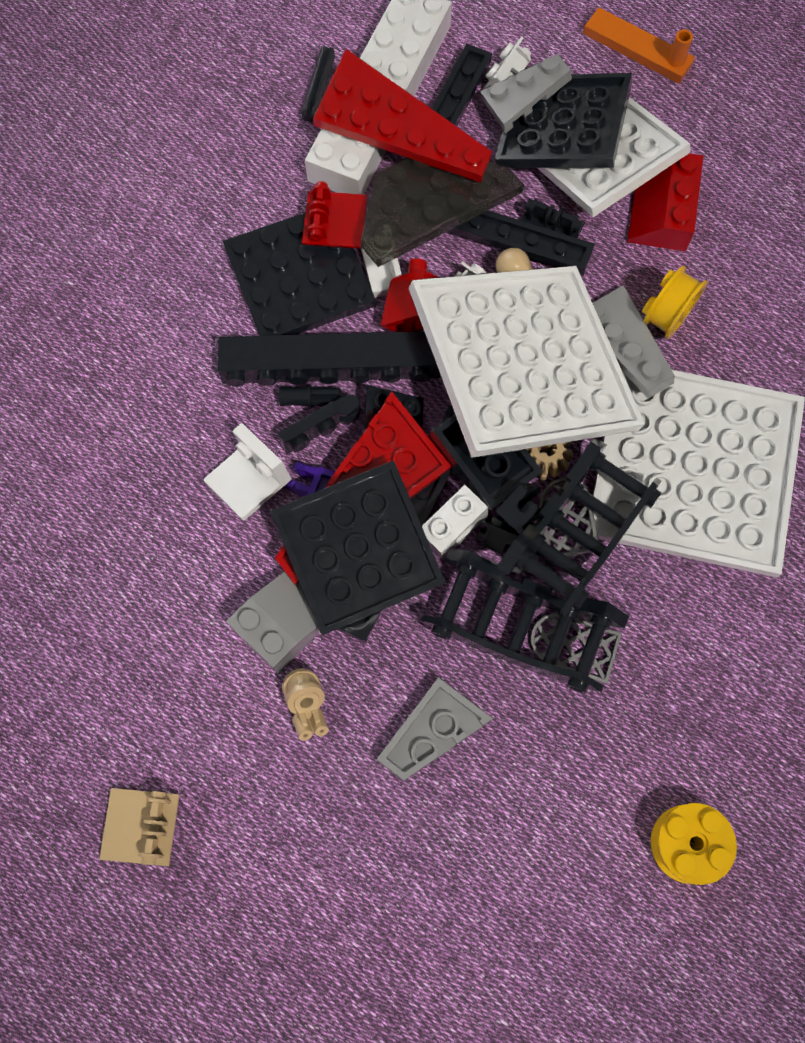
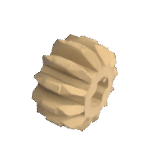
[527,442,573,481]

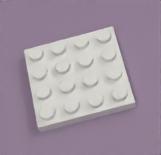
[537,97,690,217]

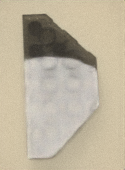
[361,158,524,267]

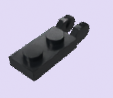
[278,394,360,455]

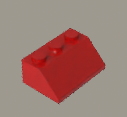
[627,153,704,252]

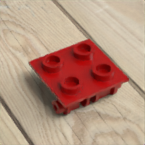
[302,181,367,249]

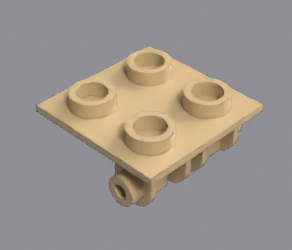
[99,788,180,866]

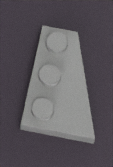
[481,54,572,133]
[376,677,493,782]

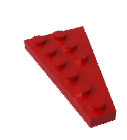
[313,49,492,183]
[275,392,451,586]

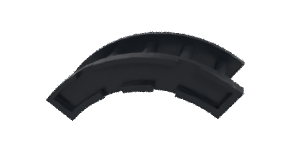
[497,438,662,615]
[421,549,629,694]

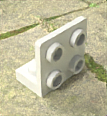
[204,423,291,520]

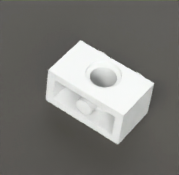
[422,485,488,560]

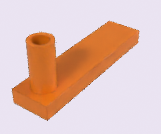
[583,7,696,84]

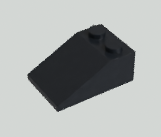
[428,414,543,510]

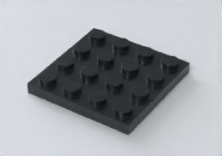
[495,73,632,168]
[223,212,376,336]
[270,460,446,636]

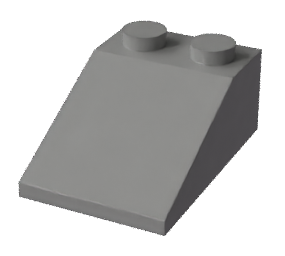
[226,572,320,674]

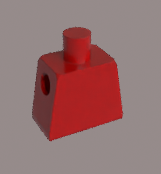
[381,258,439,332]

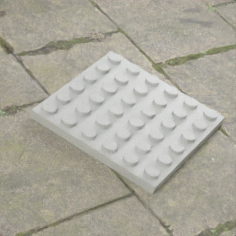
[409,266,645,458]
[586,370,805,578]

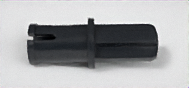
[279,384,342,409]

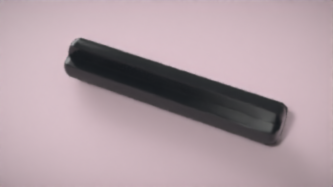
[301,46,335,122]

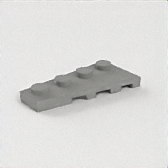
[593,285,675,398]

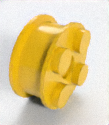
[642,265,708,340]
[650,803,737,885]

